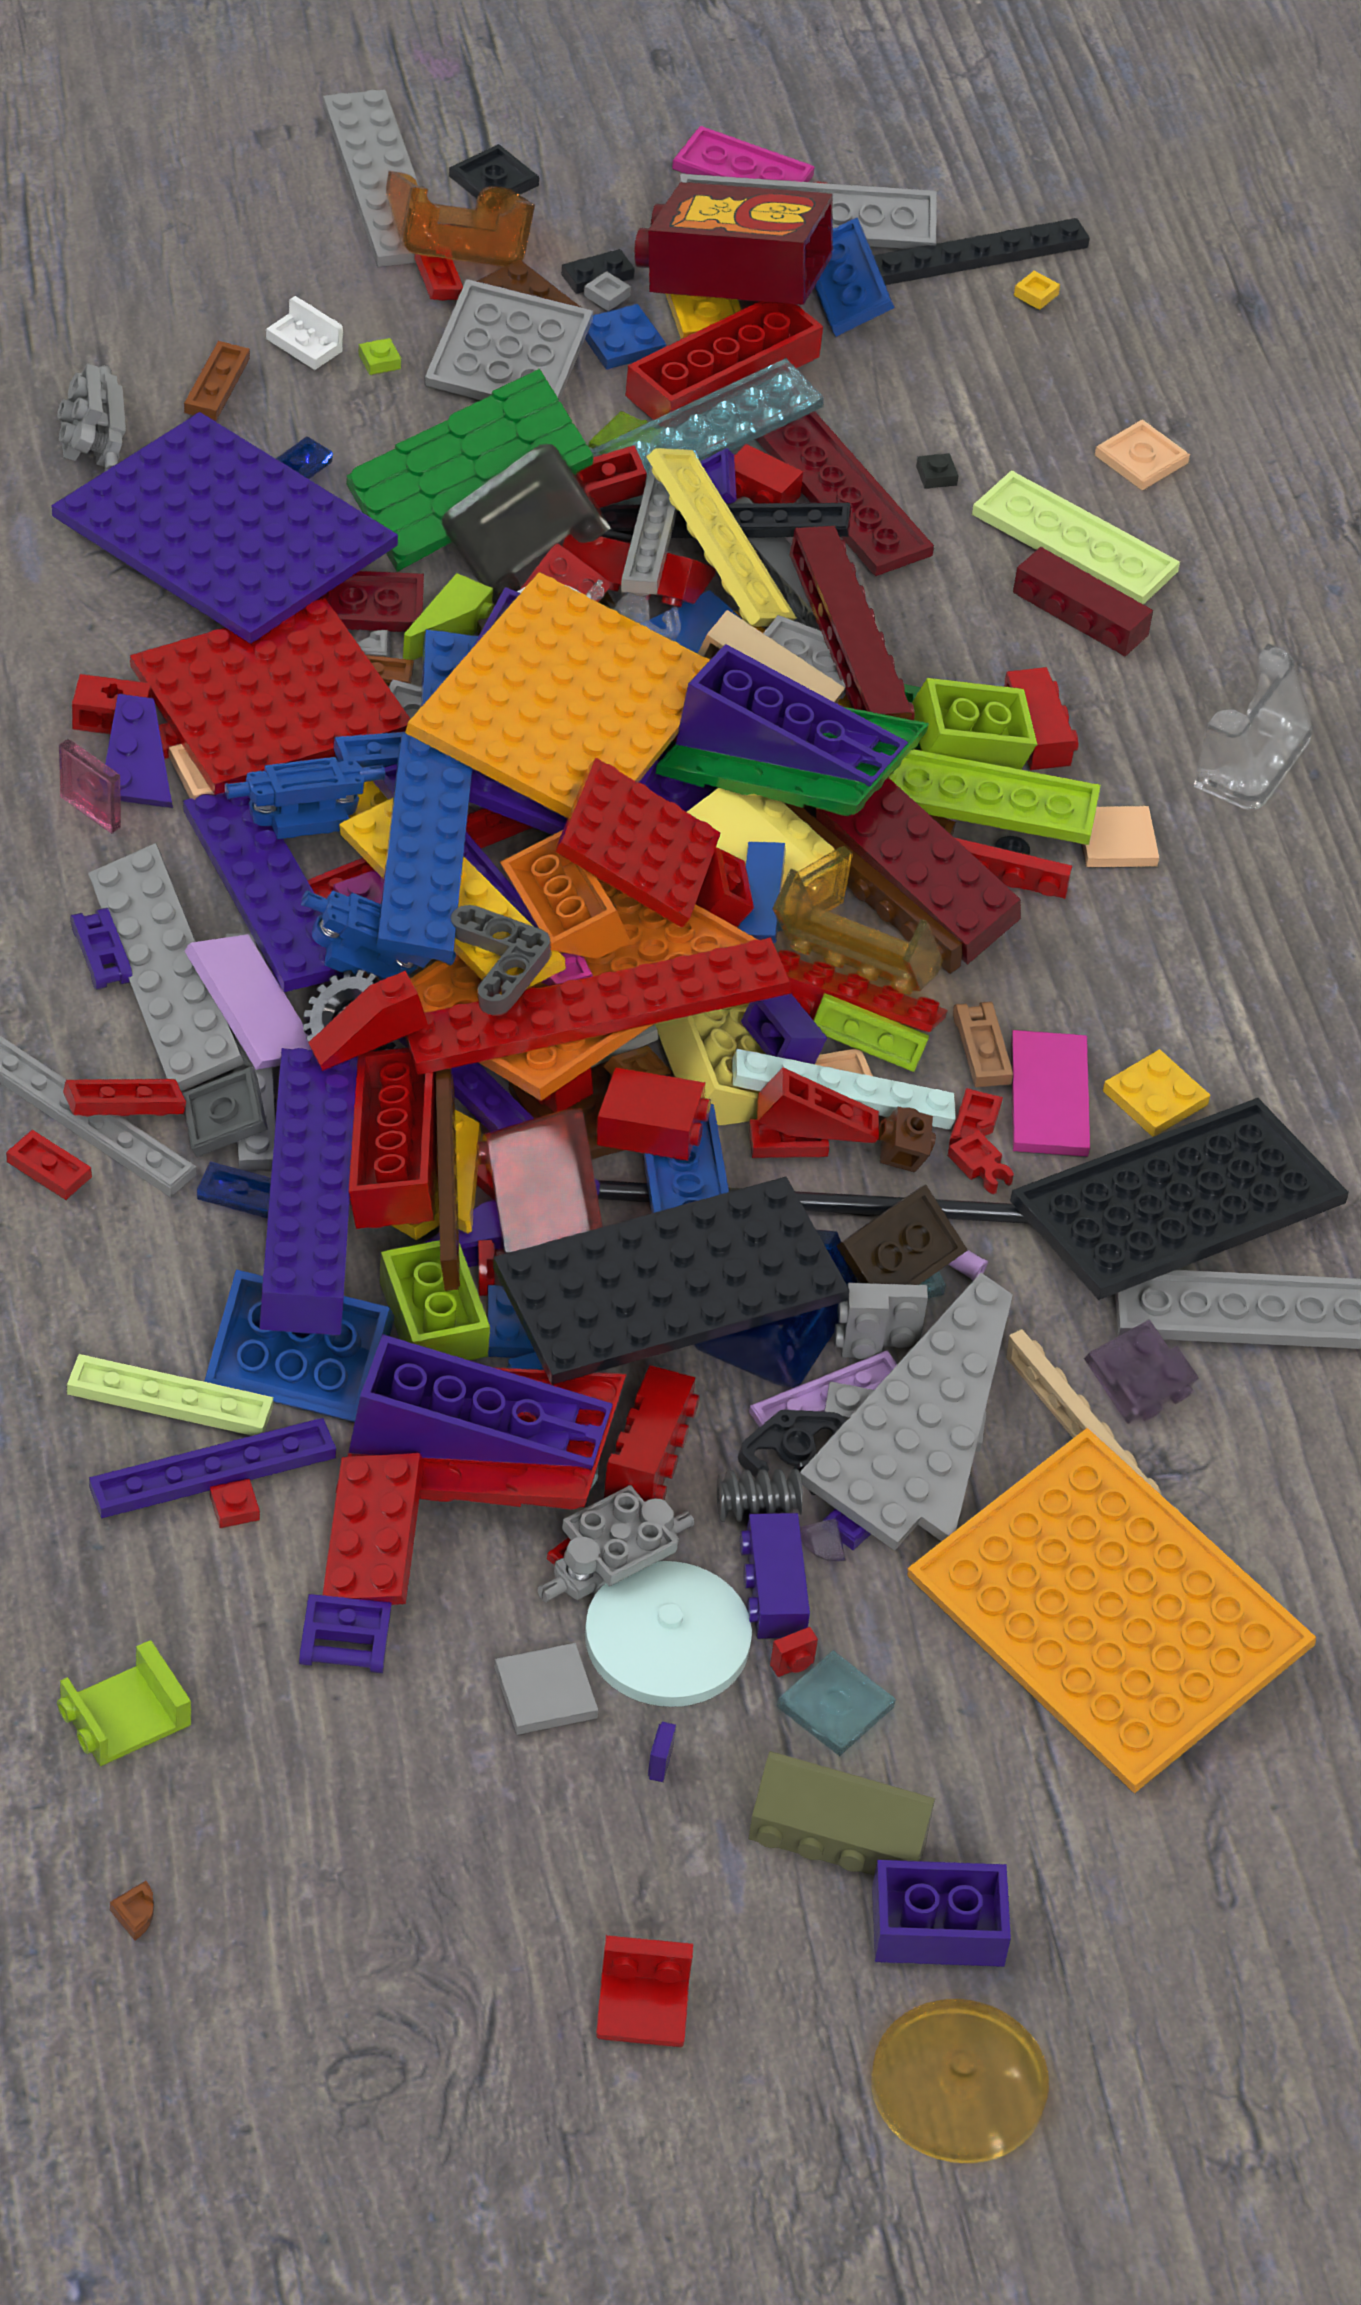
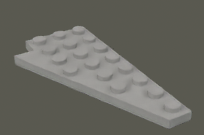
[800,1273,1013,1551]

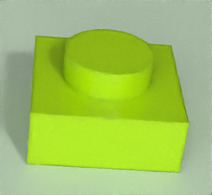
[358,338,401,375]

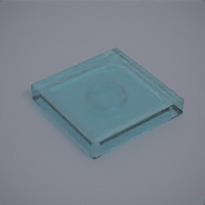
[777,1650,896,1756]

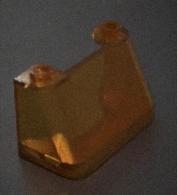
[386,171,535,267]

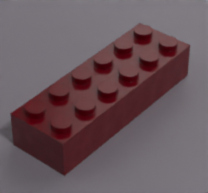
[816,777,1021,965]

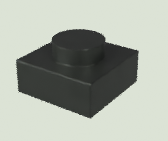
[916,453,958,489]

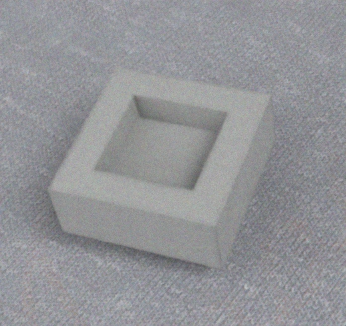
[584,271,631,311]

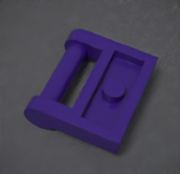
[299,1594,392,1673]

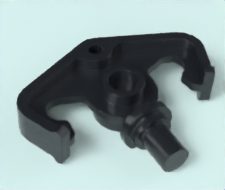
[738,1410,846,1495]

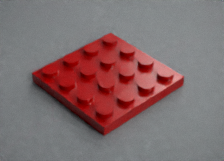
[554,757,721,928]

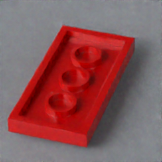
[322,1453,424,1605]

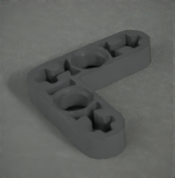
[451,905,552,1015]

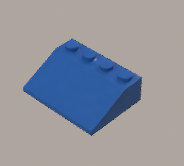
[204,1269,395,1423]

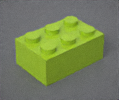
[912,678,1037,770]
[379,1240,490,1360]

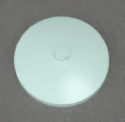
[585,1561,752,1707]

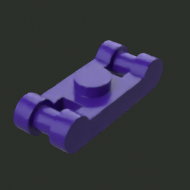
[70,908,132,990]

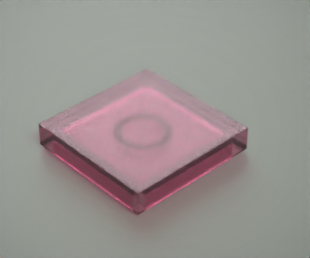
[59,739,121,834]

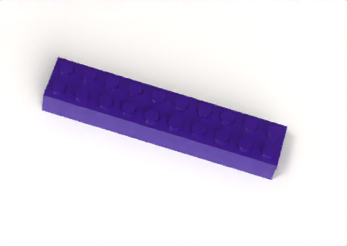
[260,1048,358,1335]

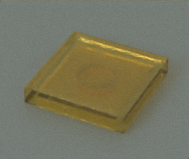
[783,846,852,935]

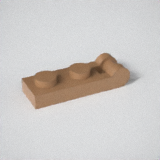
[953,1002,1013,1087]

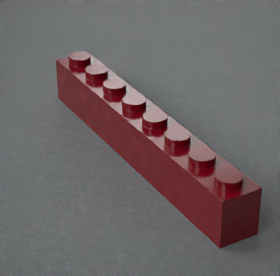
[790,526,915,720]

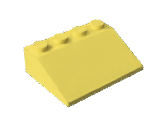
[687,788,847,914]
[655,1003,767,1125]

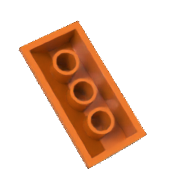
[500,830,631,959]

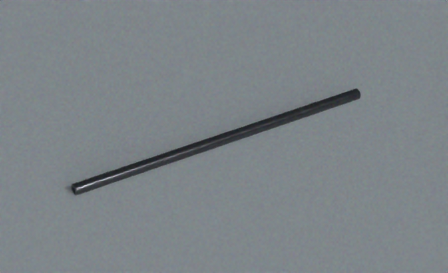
[524,1176,1030,1224]

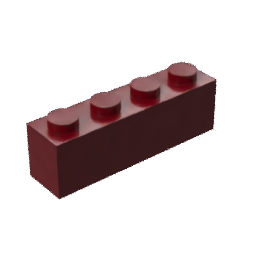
[1013,547,1153,657]

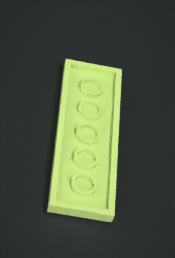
[972,470,1180,605]

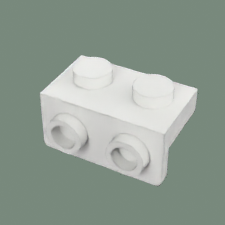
[266,296,343,370]

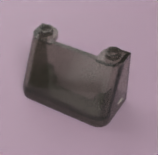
[441,444,611,605]

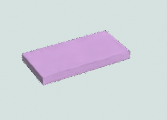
[185,934,311,1070]

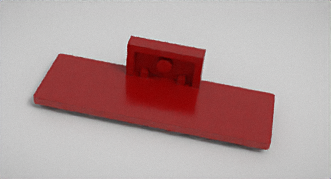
[777,950,948,1032]

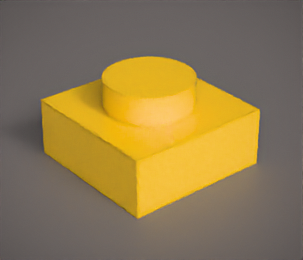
[1014,270,1060,310]

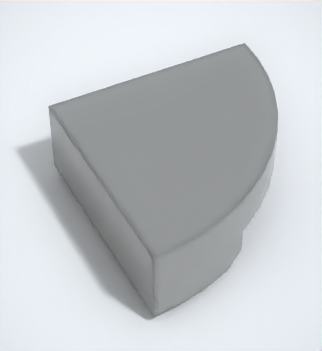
[357,630,387,657]

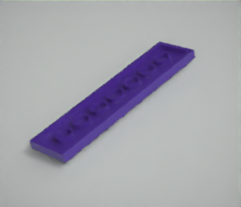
[183,793,344,992]

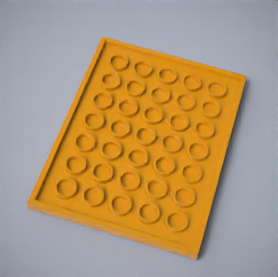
[405,572,710,818]
[908,1428,1316,1794]

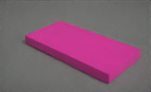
[672,126,815,182]
[1011,1030,1090,1157]

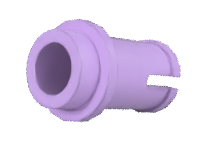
[945,1250,988,1281]

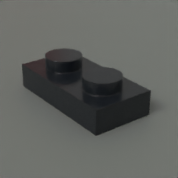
[561,249,635,294]

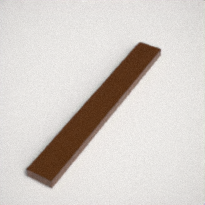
[436,1068,460,1291]

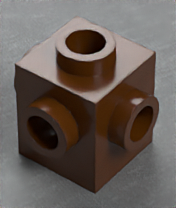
[878,1106,936,1172]

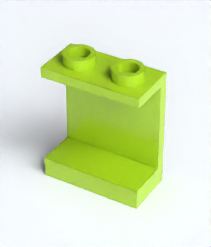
[57,1640,191,1767]

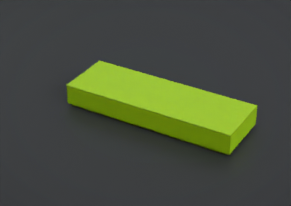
[813,993,929,1072]

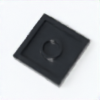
[449,144,540,209]

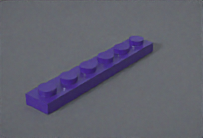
[89,1418,336,1519]

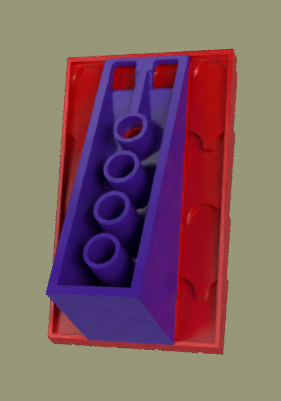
[335,1334,626,1510]

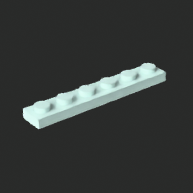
[732,1049,956,1130]

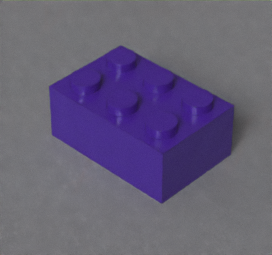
[872,1860,1011,1967]

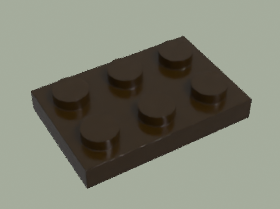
[836,1185,968,1285]

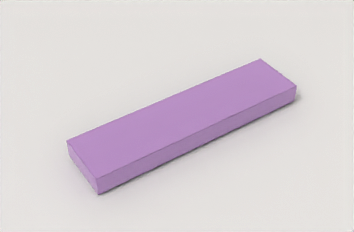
[749,1350,897,1427]

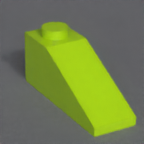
[403,573,495,660]

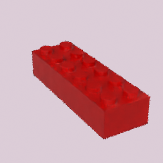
[625,301,823,432]
[349,1048,438,1229]

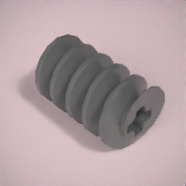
[717,1469,803,1522]

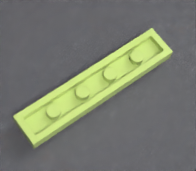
[67,1354,273,1436]

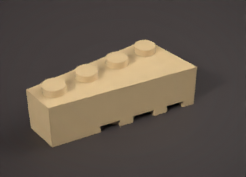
[698,610,845,703]

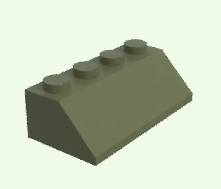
[748,1751,935,1875]

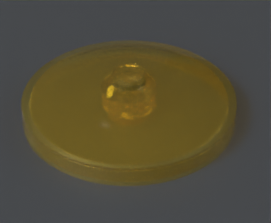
[871,1999,1049,2163]

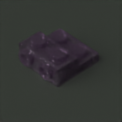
[1084,1319,1199,1424]

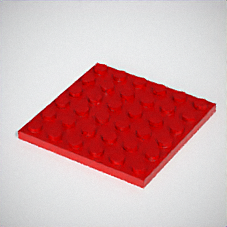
[130,598,411,795]

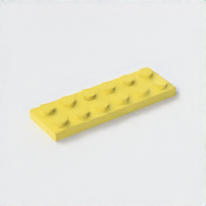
[646,448,797,627]

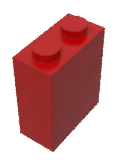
[597,1067,711,1161]

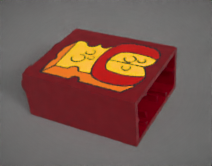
[634,182,833,305]

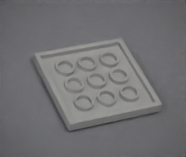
[425,279,593,402]

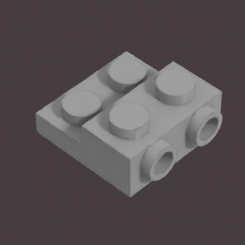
[834,1283,928,1359]

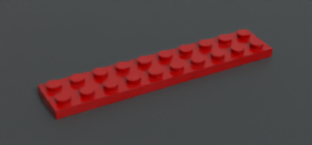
[405,938,791,1075]

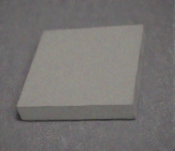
[494,1643,598,1735]

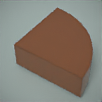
[110,1881,154,1941]

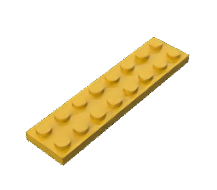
[339,798,566,995]

